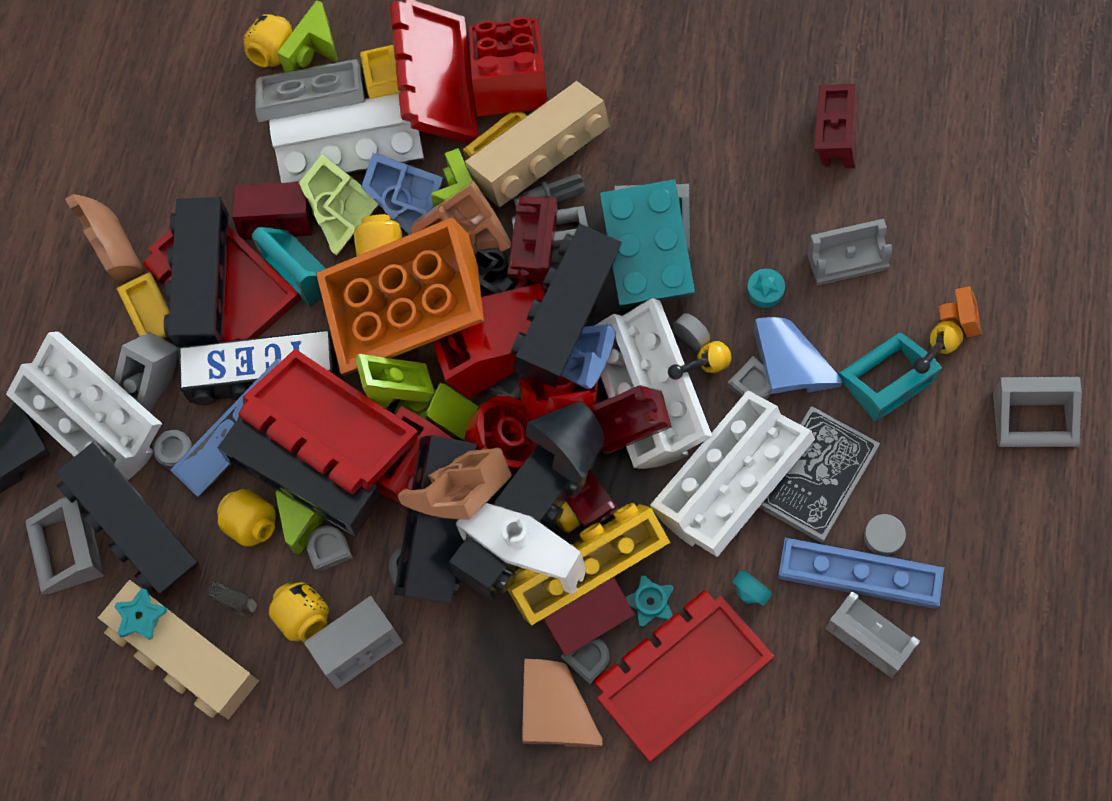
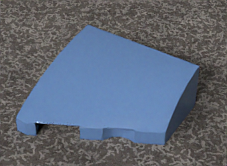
[361,153,444,235]
[753,317,842,394]
[562,325,616,389]

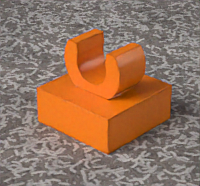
[939,286,982,337]

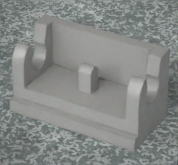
[807,219,892,286]
[826,591,920,678]
[304,596,403,689]

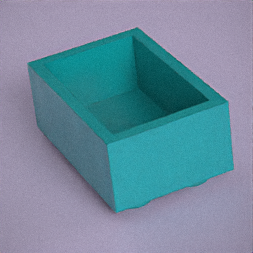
[600,179,695,309]

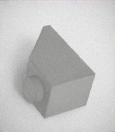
[114,332,179,412]

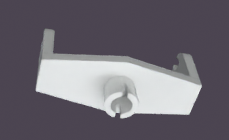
[456,503,586,594]

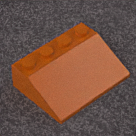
[316,217,484,376]

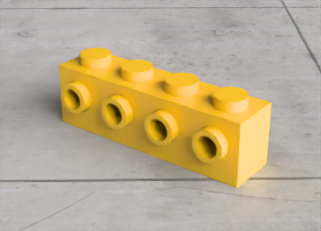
[508,503,670,626]

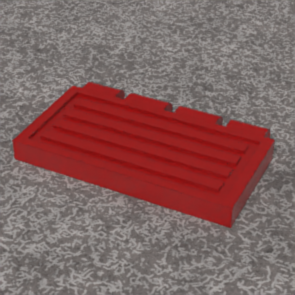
[390,0,478,144]
[143,226,301,342]
[239,349,418,494]
[593,590,775,764]

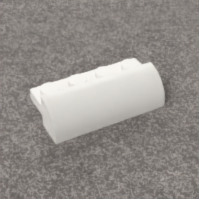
[269,93,424,183]
[594,298,713,469]
[6,332,162,480]
[650,391,815,557]

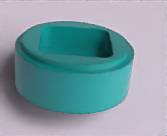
[747,269,785,308]
[732,570,772,606]

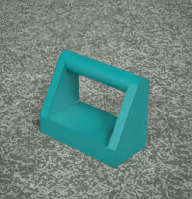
[252,227,326,307]
[838,332,942,423]

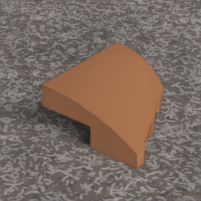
[410,181,512,254]
[65,194,145,285]
[397,448,512,519]
[522,659,603,747]

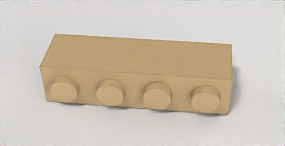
[465,81,610,208]
[98,580,259,720]

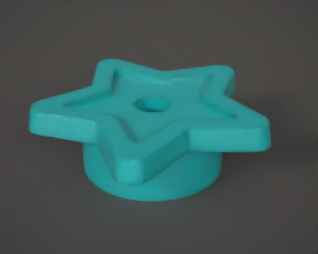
[625,576,674,627]
[115,589,167,640]

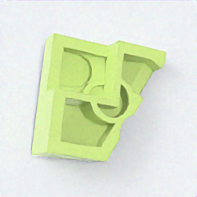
[299,154,379,255]

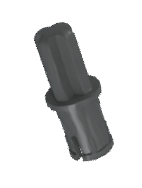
[512,174,585,208]

